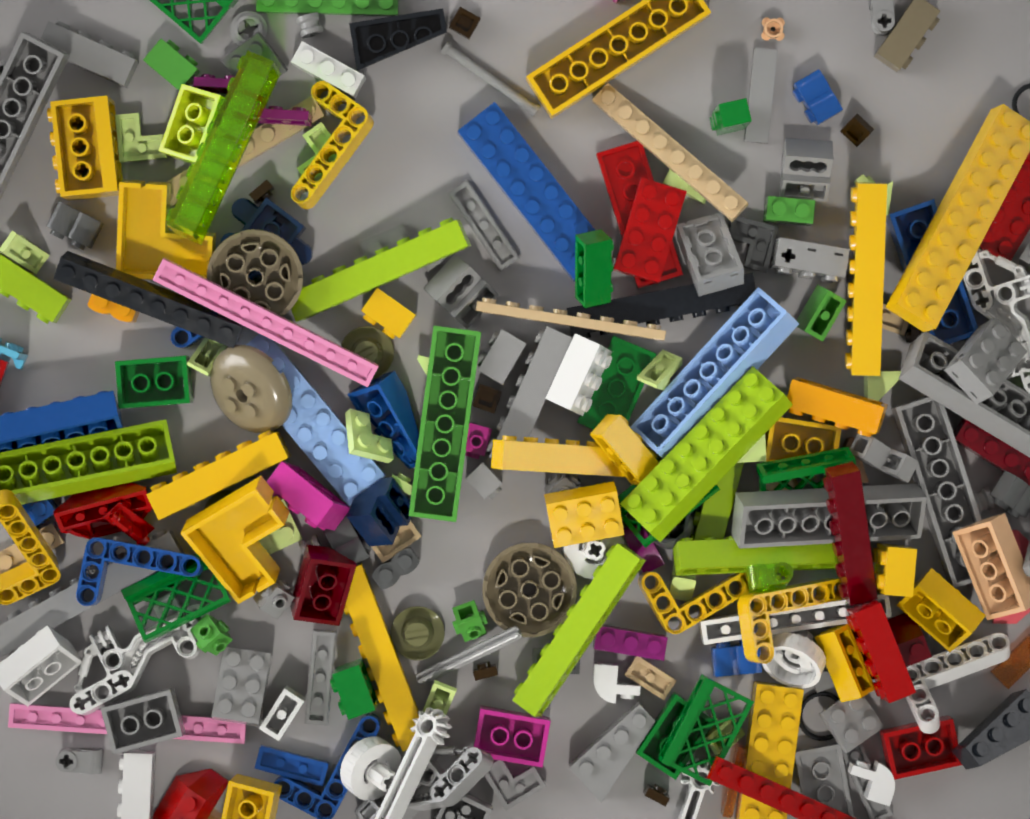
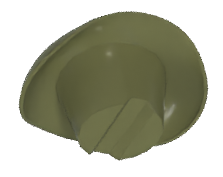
[341,326,394,380]
[391,606,445,661]

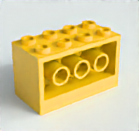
[47,95,123,201]

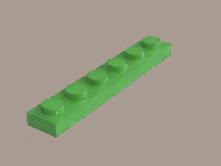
[256,0,398,16]

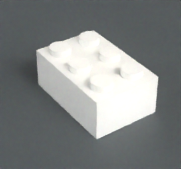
[545,334,612,416]
[0,625,82,707]

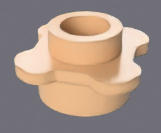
[761,17,785,41]

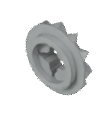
[230,11,268,46]

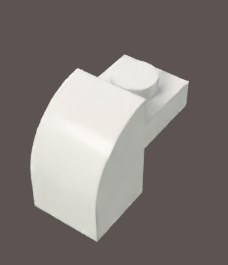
[593,662,641,704]
[847,760,895,806]

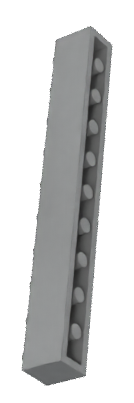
[0,530,185,658]

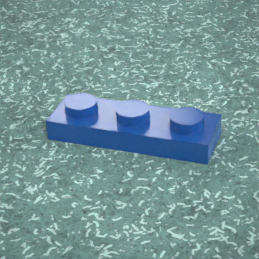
[254,745,329,787]

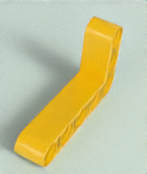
[291,81,374,209]
[0,489,61,605]
[638,571,767,634]
[737,578,845,664]

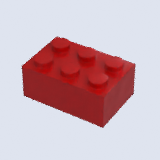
[879,715,962,780]

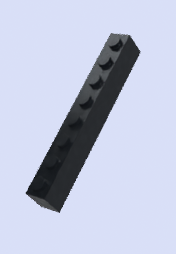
[53,251,244,348]
[566,273,756,338]

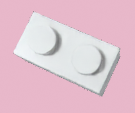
[259,685,306,741]

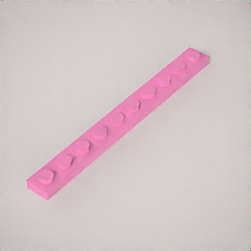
[152,257,379,387]
[8,703,247,744]

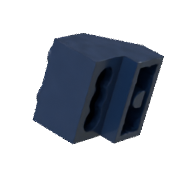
[347,477,412,546]

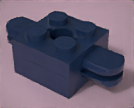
[231,198,313,265]

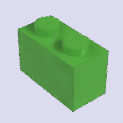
[143,39,200,90]
[763,196,815,226]
[796,284,847,342]

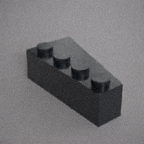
[349,8,447,71]
[952,689,1030,770]

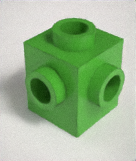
[452,600,488,642]
[190,614,233,656]

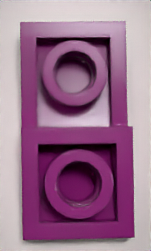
[623,525,665,573]

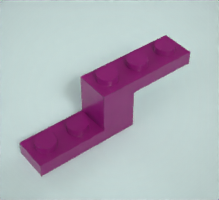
[193,74,312,126]

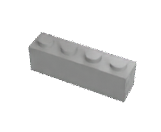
[41,20,138,88]

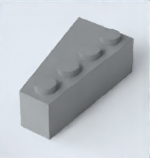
[569,701,656,803]

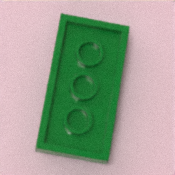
[577,336,657,430]

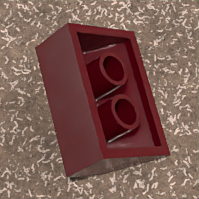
[290,544,357,626]
[853,613,932,680]

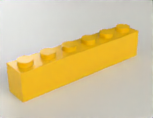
[491,435,625,477]

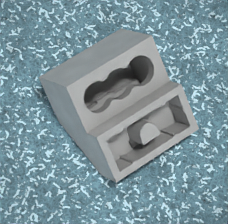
[780,138,834,202]
[423,254,499,329]

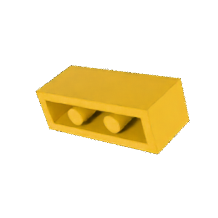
[590,414,659,485]
[814,624,874,702]

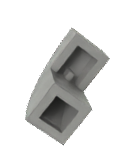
[850,433,919,483]

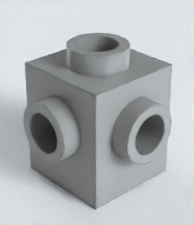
[544,473,581,494]
[253,579,295,619]

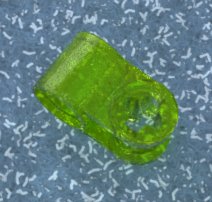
[745,562,793,593]

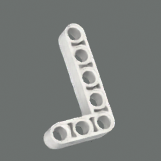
[905,632,1010,734]

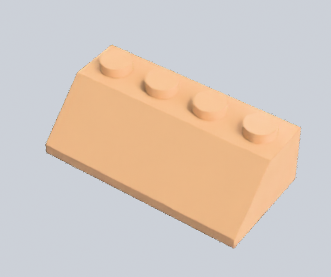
[952,513,1030,620]

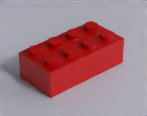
[613,177,687,284]
[846,600,916,703]

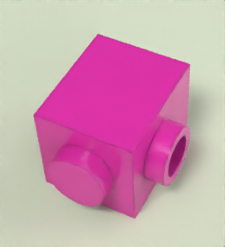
[465,423,492,459]

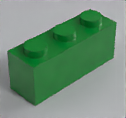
[709,98,752,136]
[575,229,614,308]

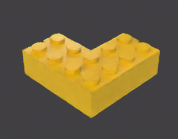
[116,179,216,280]
[180,476,290,604]

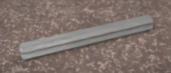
[416,626,522,686]

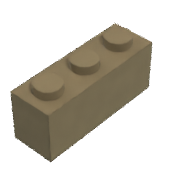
[874,0,940,72]

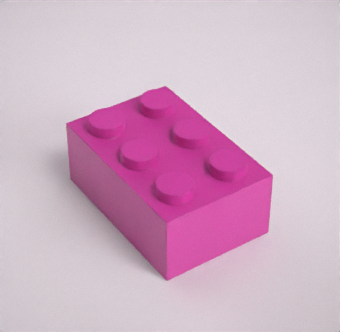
[267,461,350,531]
[473,706,551,768]

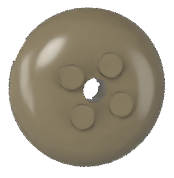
[207,229,303,316]
[210,345,292,434]
[482,542,577,637]

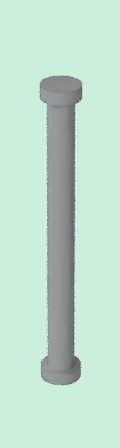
[440,41,541,117]

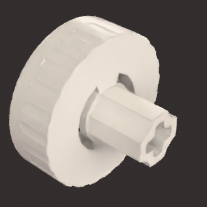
[563,536,624,579]
[762,630,826,688]
[340,736,402,801]

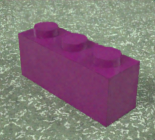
[593,625,668,661]

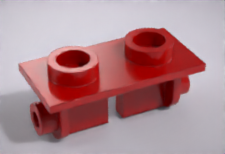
[103,502,155,546]

